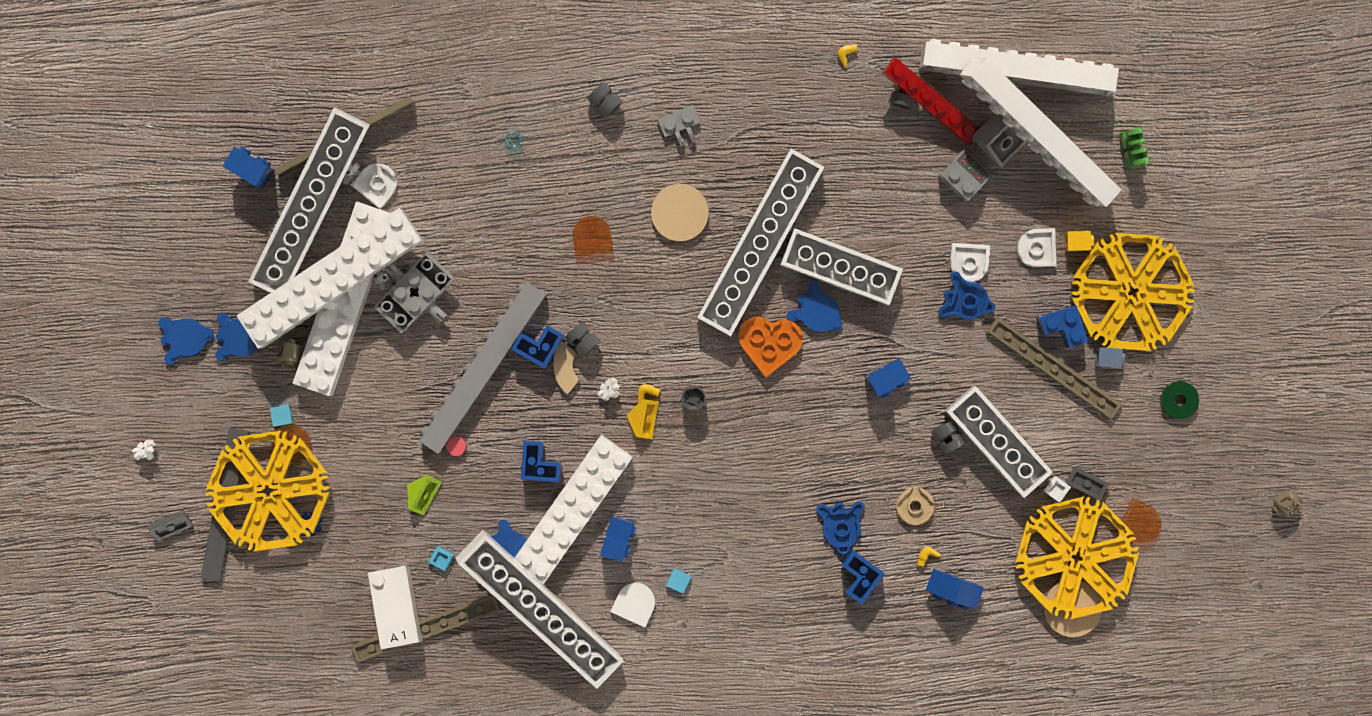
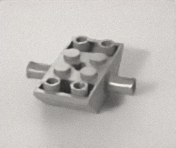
[374,251,455,334]

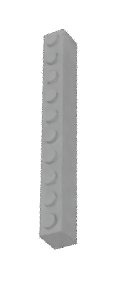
[419,282,547,454]

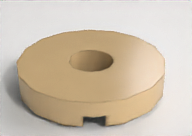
[896,487,934,525]

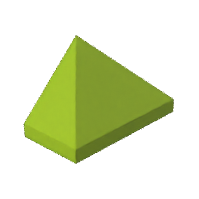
[407,475,442,516]

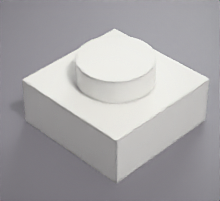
[1043,476,1071,503]

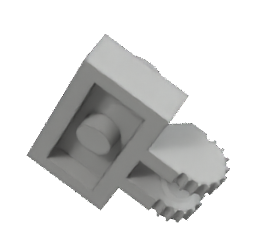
[657,105,700,147]

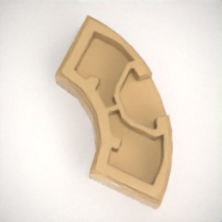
[553,341,580,394]

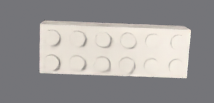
[780,228,903,306]
[944,386,1053,498]

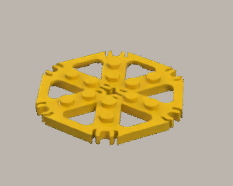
[1070,233,1195,351]
[206,431,331,551]
[1015,497,1139,619]

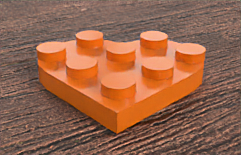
[738,316,803,377]

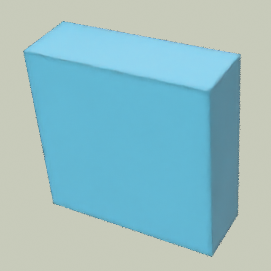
[270,404,293,427]
[428,546,454,572]
[666,568,691,594]

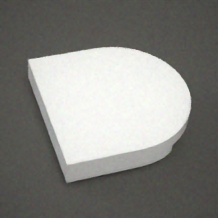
[351,163,397,210]
[1017,228,1057,268]
[950,243,990,282]
[610,582,655,627]

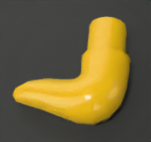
[837,44,858,68]
[638,384,660,403]
[917,547,941,567]

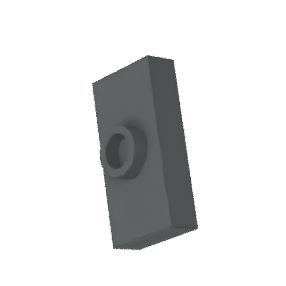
[1065,466,1109,501]
[148,510,193,541]

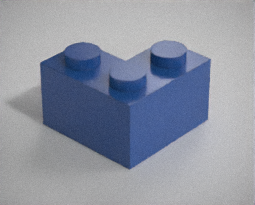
[222,146,274,189]
[1036,305,1088,348]
[511,325,565,368]
[865,358,911,398]
[521,440,562,482]
[600,515,637,562]
[841,549,885,604]
[926,569,984,610]

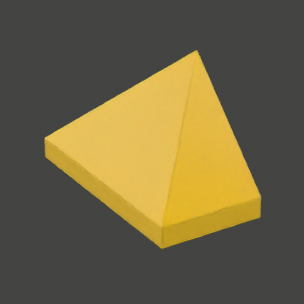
[627,399,659,439]

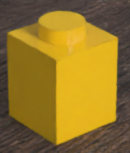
[1064,231,1094,252]

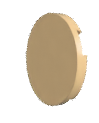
[651,184,709,241]
[1044,581,1102,637]

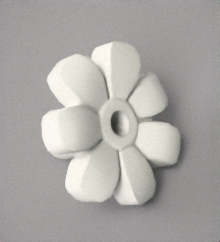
[343,162,361,185]
[374,266,396,290]
[598,378,619,401]
[132,440,155,460]

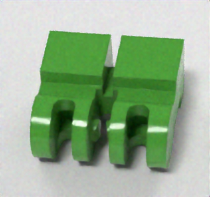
[1119,128,1150,170]

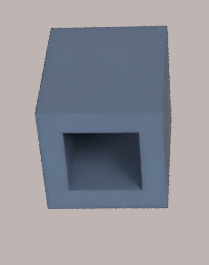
[1095,347,1125,368]

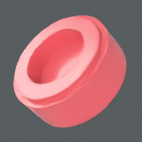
[447,437,466,456]

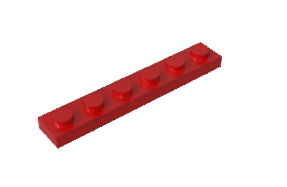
[882,57,980,144]

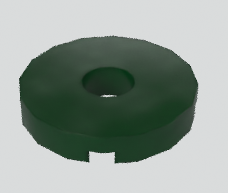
[1160,381,1200,419]

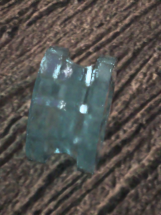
[505,131,523,149]

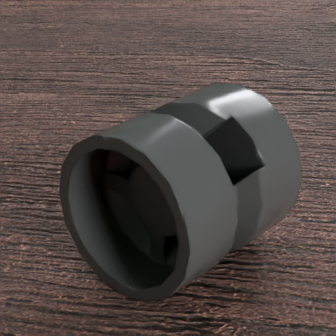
[587,82,623,119]
[888,84,915,110]
[564,321,600,358]
[681,385,706,411]
[930,419,965,455]

